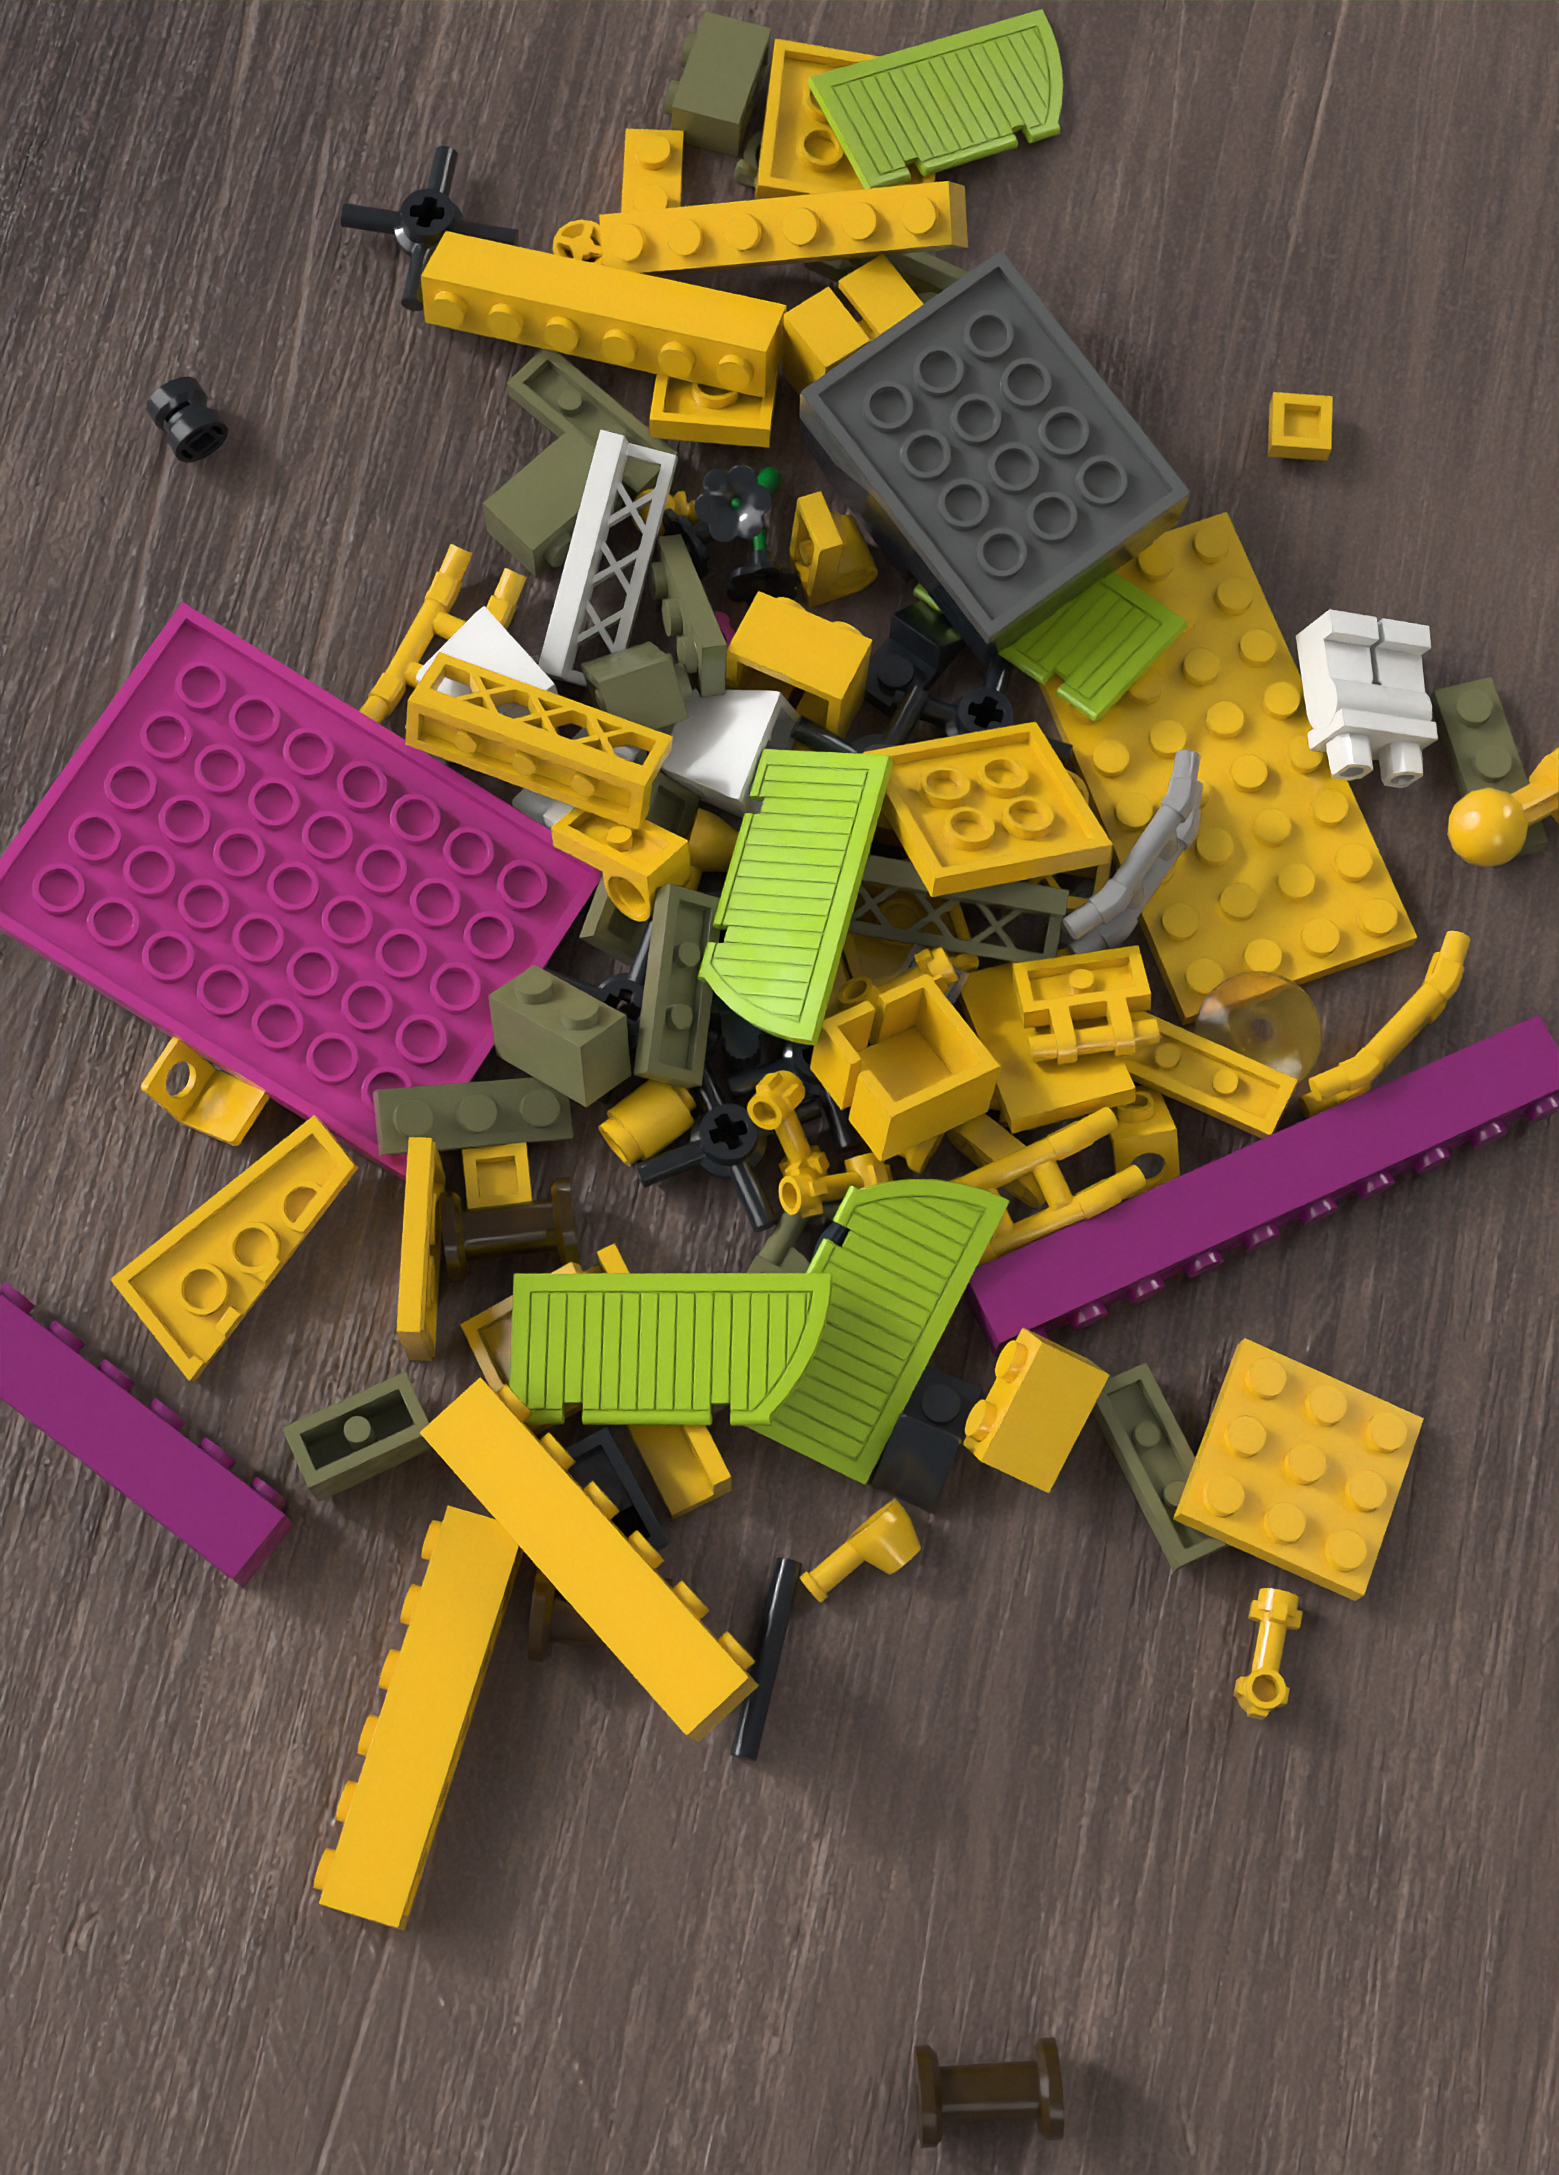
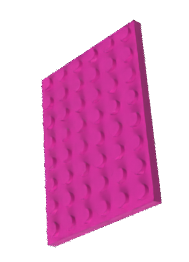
[0,602,603,1182]

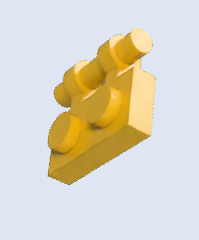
[1013,945,1160,1065]

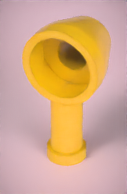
[683,808,739,891]
[799,1499,921,1603]

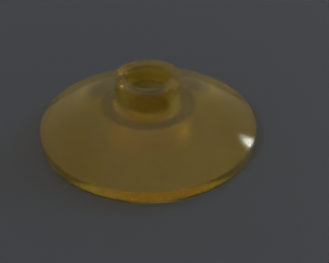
[1195,971,1323,1085]

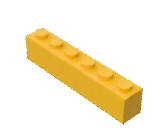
[599,181,968,277]
[421,231,787,398]
[420,1377,759,1742]
[314,1505,525,1931]

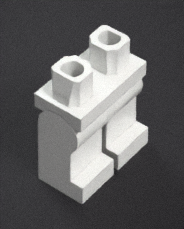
[1296,609,1438,788]

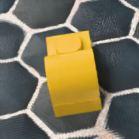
[788,491,878,608]
[551,807,691,922]

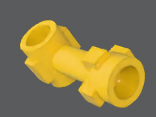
[837,946,959,1039]
[747,1070,830,1178]
[779,1153,893,1219]
[1233,1588,1303,1720]

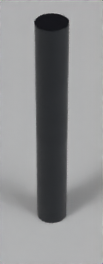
[730,1557,802,1761]

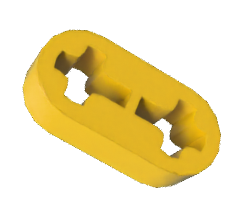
[946,1113,1046,1209]

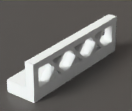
[538,429,678,688]

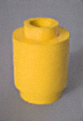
[598,1079,696,1167]

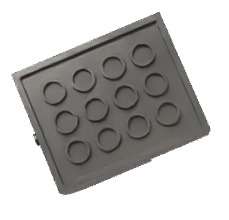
[799,250,1191,664]

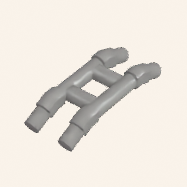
[1062,750,1203,955]

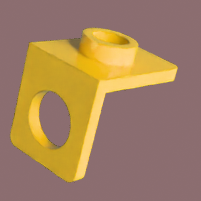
[141,1037,270,1146]
[1109,1085,1180,1200]

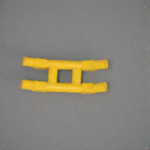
[359,544,527,755]
[1298,931,1471,1119]
[951,1106,1146,1268]

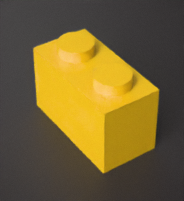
[963,1327,1110,1493]

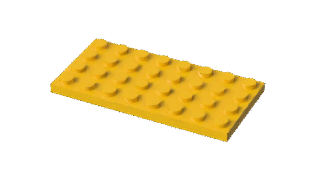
[1038,512,1417,1025]

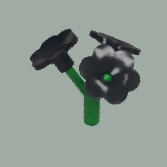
[662,465,801,607]

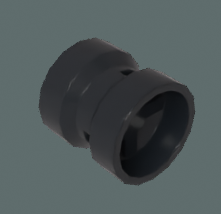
[146,377,229,463]

